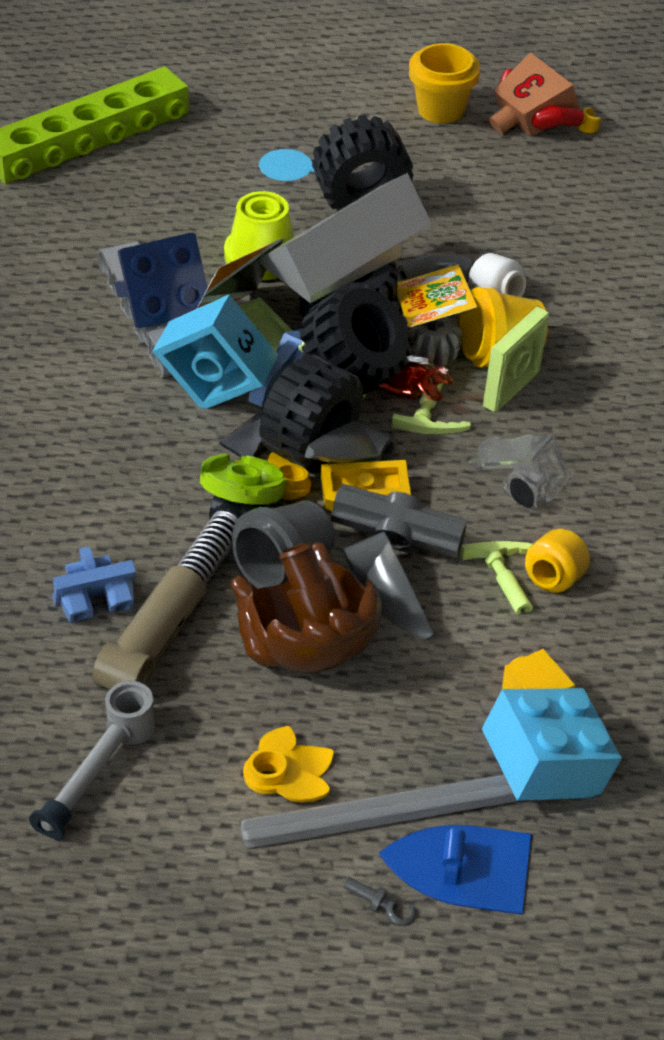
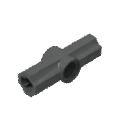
[331,484,468,558]

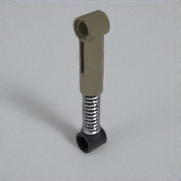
[92,495,266,689]

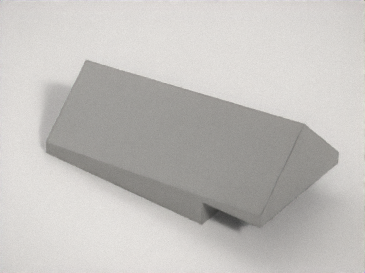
[260,173,432,303]

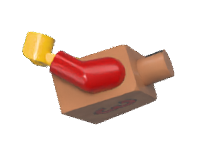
[489,53,602,136]

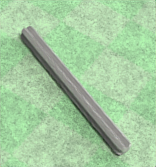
[241,774,517,848]

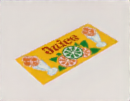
[397,264,477,327]

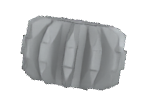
[402,313,463,371]

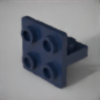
[114,232,208,328]

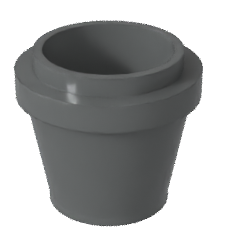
[232,500,335,588]

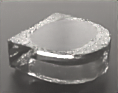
[503,466,547,514]

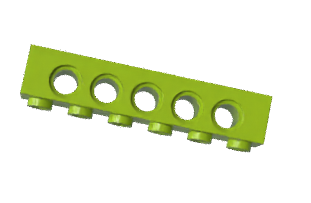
[0,66,189,184]

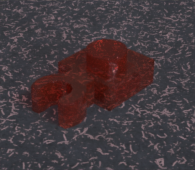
[380,355,454,401]

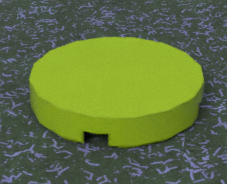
[199,454,286,505]

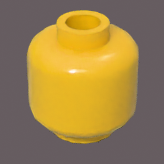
[525,528,590,593]

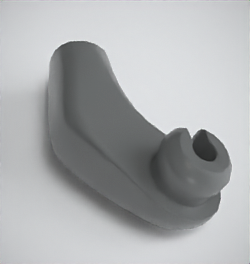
[397,252,473,282]

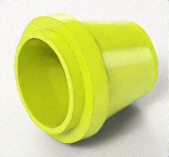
[224,191,295,280]

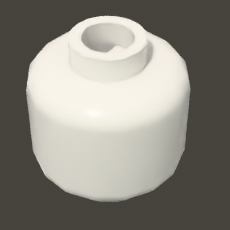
[468,253,526,297]

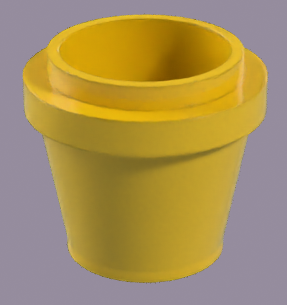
[409,43,480,124]
[458,287,548,367]

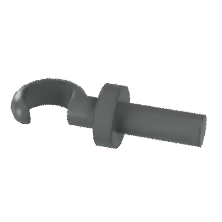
[343,877,417,927]

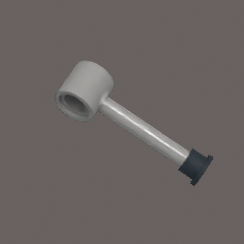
[29,681,155,841]

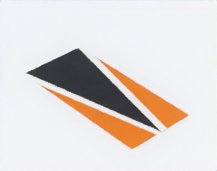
[196,238,284,309]

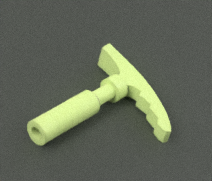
[391,368,471,434]
[460,541,533,615]

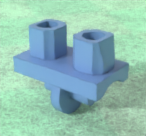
[52,546,136,623]

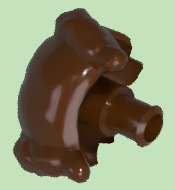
[231,542,382,673]

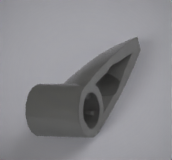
[304,421,397,463]
[343,531,435,640]

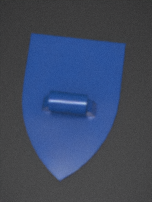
[379,825,531,915]

